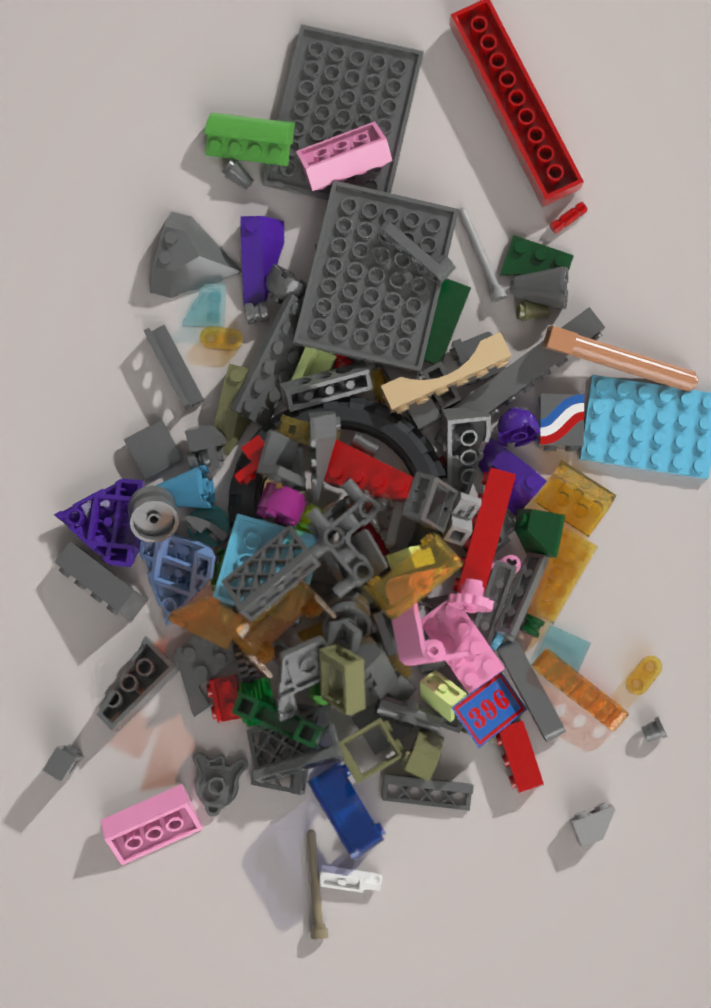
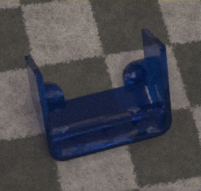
[307,760,386,861]

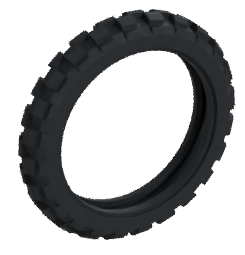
[228,396,448,616]

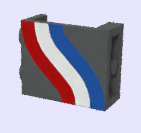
[538,393,584,452]

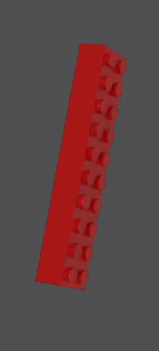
[449,0,584,207]

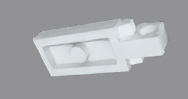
[319,865,382,893]

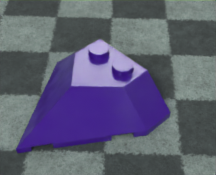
[53,478,145,567]

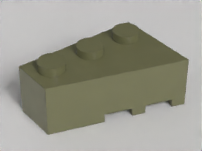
[401,728,444,781]

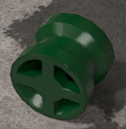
[519,613,545,638]

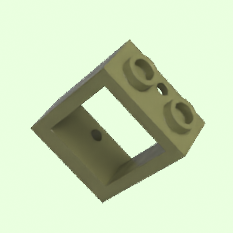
[319,643,365,716]
[339,717,405,784]

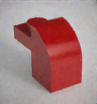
[234,435,266,485]

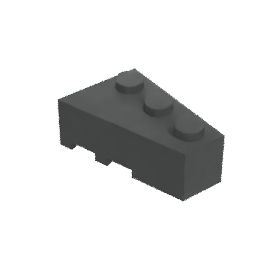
[354,636,399,699]

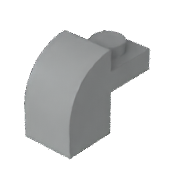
[443,493,481,546]

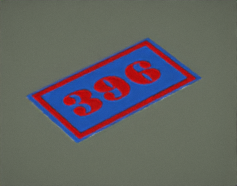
[451,672,527,748]

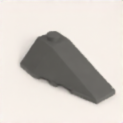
[442,407,491,498]
[308,411,341,503]

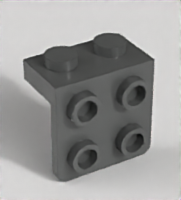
[449,332,506,386]
[257,430,307,489]
[323,529,388,587]
[370,611,398,657]

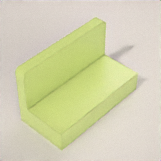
[292,347,336,380]
[420,670,467,722]

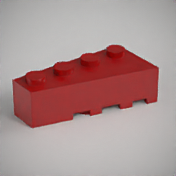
[324,439,414,502]

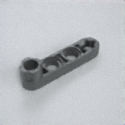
[378,221,456,284]

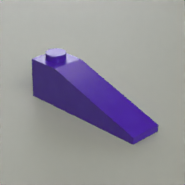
[240,216,285,306]
[478,437,547,516]

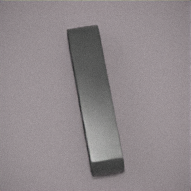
[496,638,566,743]

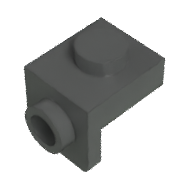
[325,620,362,653]

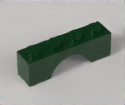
[231,692,326,749]

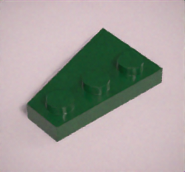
[500,235,574,276]

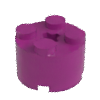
[256,482,308,527]

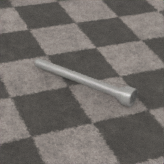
[458,207,509,303]

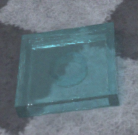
[533,625,591,683]

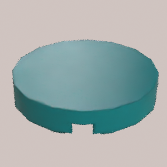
[186,505,230,547]

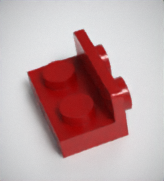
[206,674,241,723]

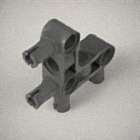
[307,479,379,599]

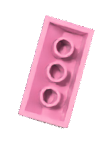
[296,122,393,191]
[100,784,203,865]

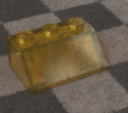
[534,460,616,537]

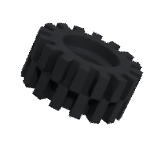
[232,641,262,684]

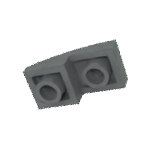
[185,515,230,543]

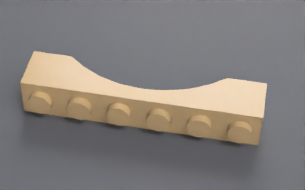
[380,332,512,414]

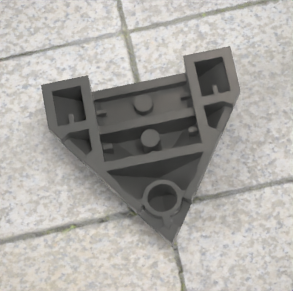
[150,212,242,298]

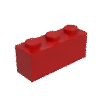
[495,720,544,793]

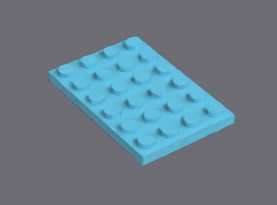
[579,375,711,479]

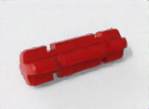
[549,202,588,234]

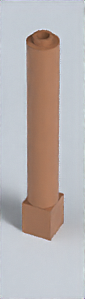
[542,326,698,392]

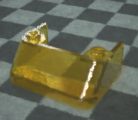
[362,533,463,620]

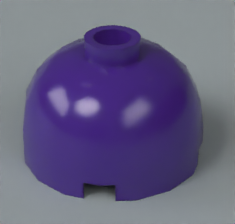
[496,407,541,447]

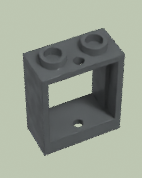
[402,472,458,533]

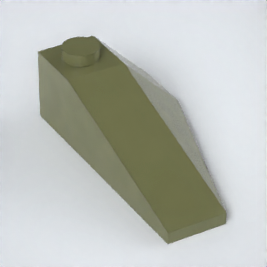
[214,364,251,455]

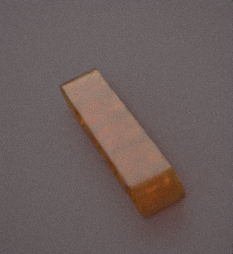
[531,648,629,732]

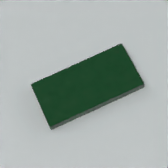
[424,278,471,365]

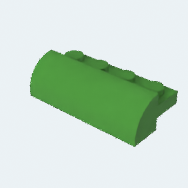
[204,112,295,166]

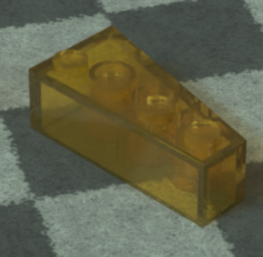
[535,527,598,625]

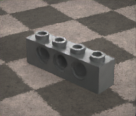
[279,361,372,412]

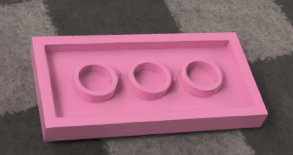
[420,600,505,694]

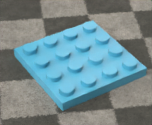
[212,514,317,624]

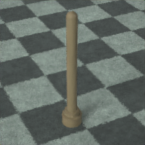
[307,829,329,939]

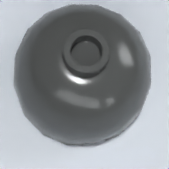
[266,264,308,304]

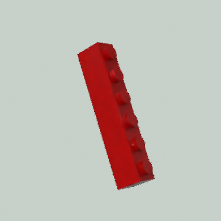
[453,467,516,596]

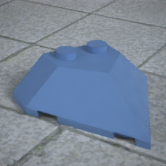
[139,533,215,626]

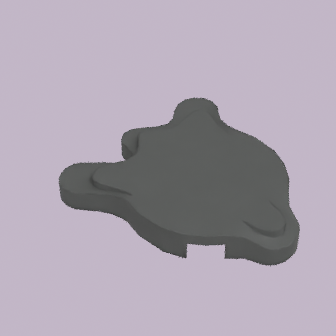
[193,753,248,816]

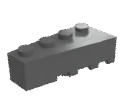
[54,541,149,620]
[96,636,180,732]

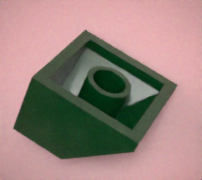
[514,509,566,558]

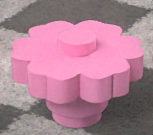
[447,579,494,613]

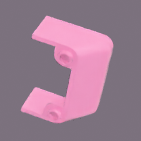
[386,566,469,666]

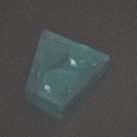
[183,284,226,328]

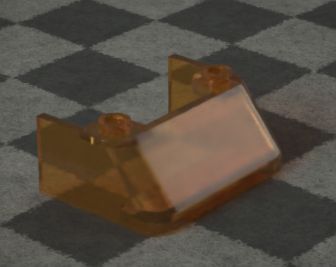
[227,580,337,679]
[167,595,249,650]

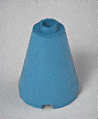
[156,465,215,509]

